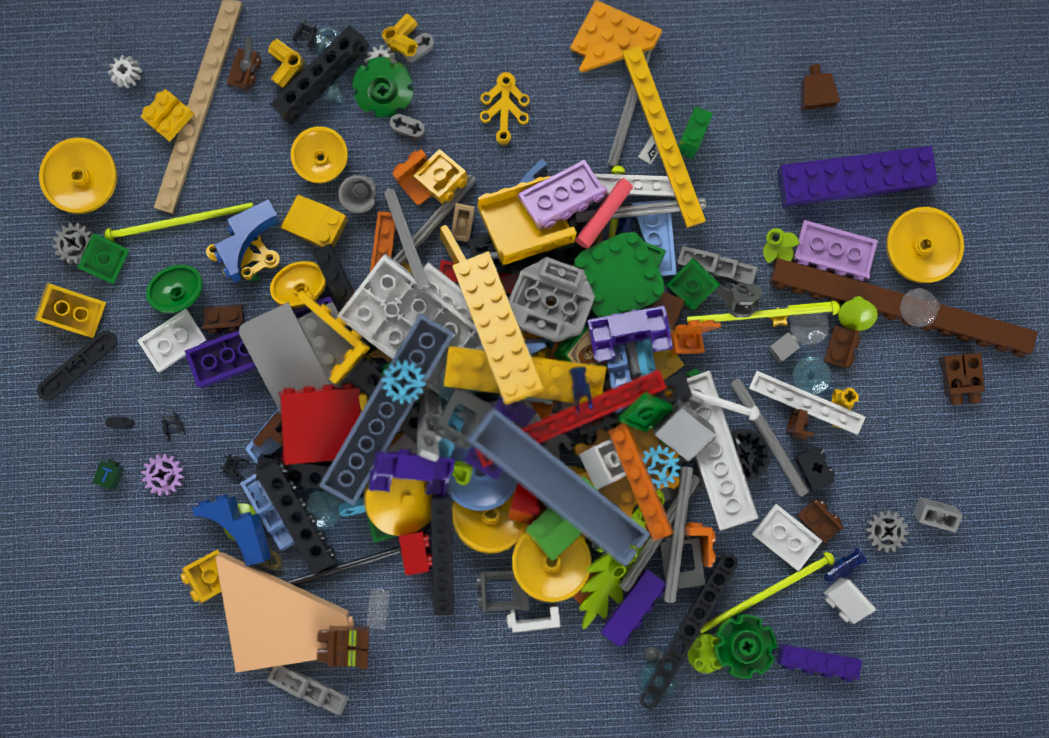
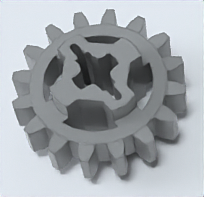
[52,223,92,265]
[865,510,909,553]

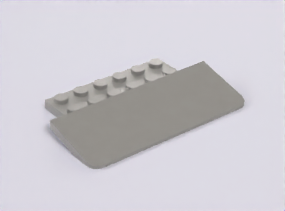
[239,301,375,413]

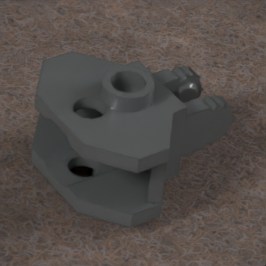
[716,282,762,318]

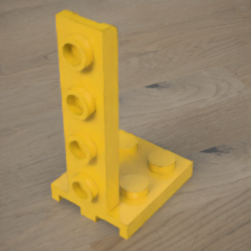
[298,291,370,384]

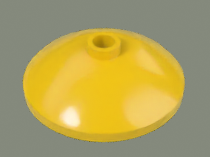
[291,127,348,183]
[270,261,326,308]

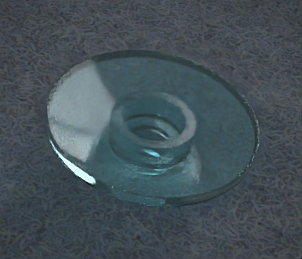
[793,356,831,395]

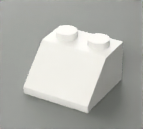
[579,439,626,489]
[823,578,876,624]

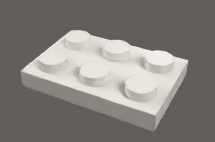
[137,309,208,373]
[752,504,822,571]

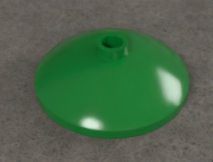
[146,265,203,313]

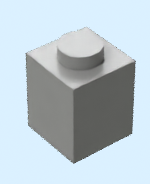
[767,332,800,363]

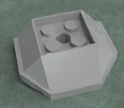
[509,257,595,342]

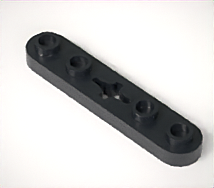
[37,331,117,401]

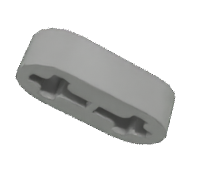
[402,33,434,62]
[390,114,425,139]

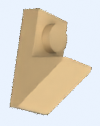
[451,203,475,242]

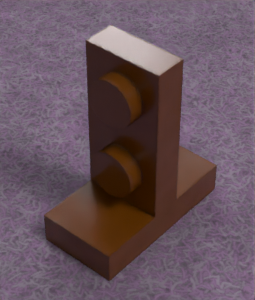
[253,410,283,448]

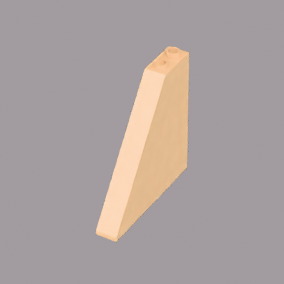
[216,553,354,673]

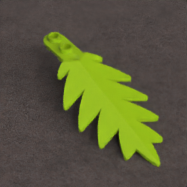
[579,490,665,629]

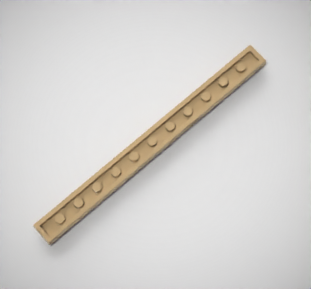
[154,0,243,214]

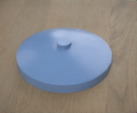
[446,434,518,511]

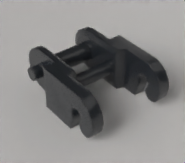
[293,20,318,48]
[161,412,186,441]
[105,417,135,428]
[220,454,249,479]

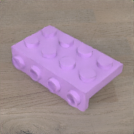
[518,160,607,231]
[793,220,878,282]

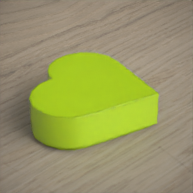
[452,460,473,485]

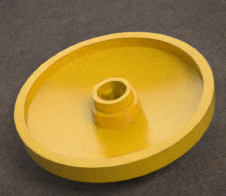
[39,138,117,214]
[886,207,964,283]
[364,477,438,536]
[452,492,528,553]
[512,533,591,602]

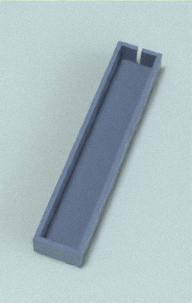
[466,409,650,566]

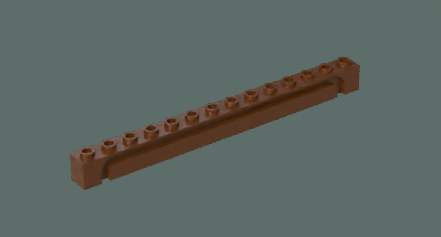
[769,258,1038,357]

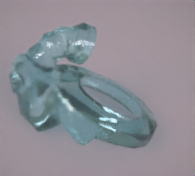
[314,27,339,53]
[319,80,344,104]

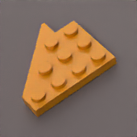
[570,0,663,73]

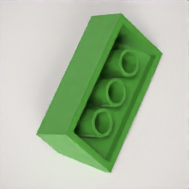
[525,476,598,561]

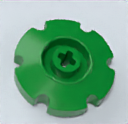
[352,57,413,117]
[713,614,777,679]

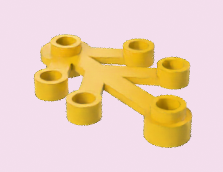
[480,72,530,146]
[206,235,280,280]

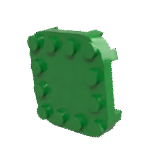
[574,232,664,318]

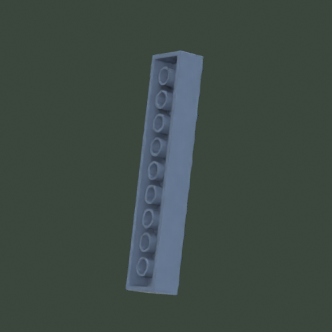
[319,313,454,505]

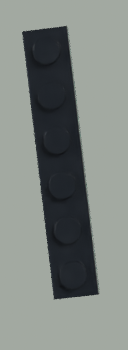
[313,244,378,356]

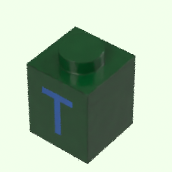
[92,459,124,490]

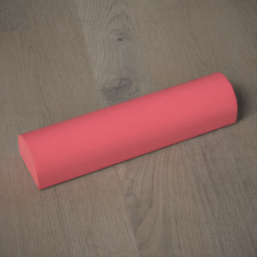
[575,178,633,249]

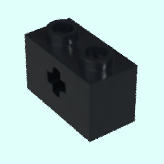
[794,446,835,492]

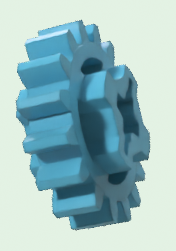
[382,360,426,404]
[643,446,681,488]

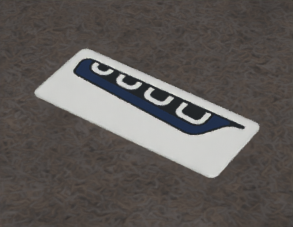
[639,135,658,164]

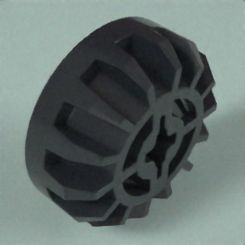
[731,429,771,481]

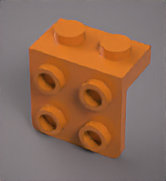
[392,149,432,205]
[670,320,721,355]
[684,522,715,567]

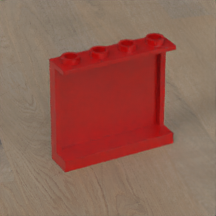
[278,383,361,465]

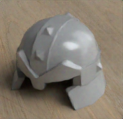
[339,174,377,213]

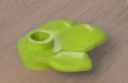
[763,228,800,263]

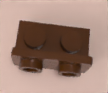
[226,48,262,91]
[202,305,244,334]
[823,325,861,369]
[786,409,814,440]
[796,499,844,543]

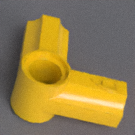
[382,13,418,57]
[268,39,305,89]
[832,388,859,428]

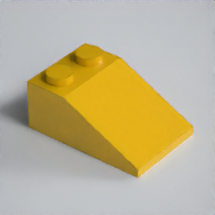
[280,195,348,248]
[34,283,106,338]

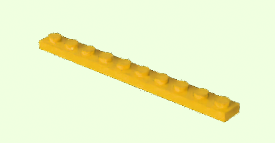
[622,46,706,228]

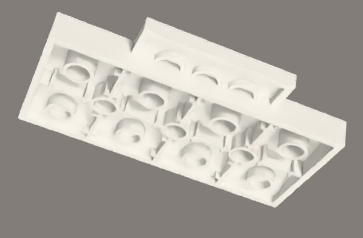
[337,253,484,411]

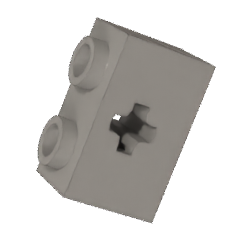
[913,497,963,532]

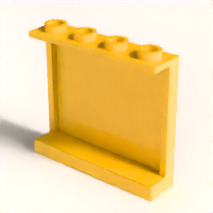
[477,176,576,265]

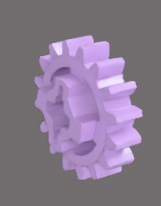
[141,454,185,496]

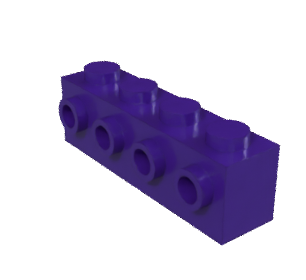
[600,569,666,647]
[777,643,862,682]

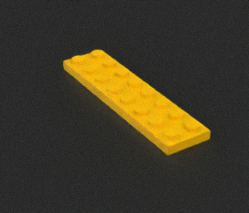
[452,251,544,405]
[444,346,606,403]

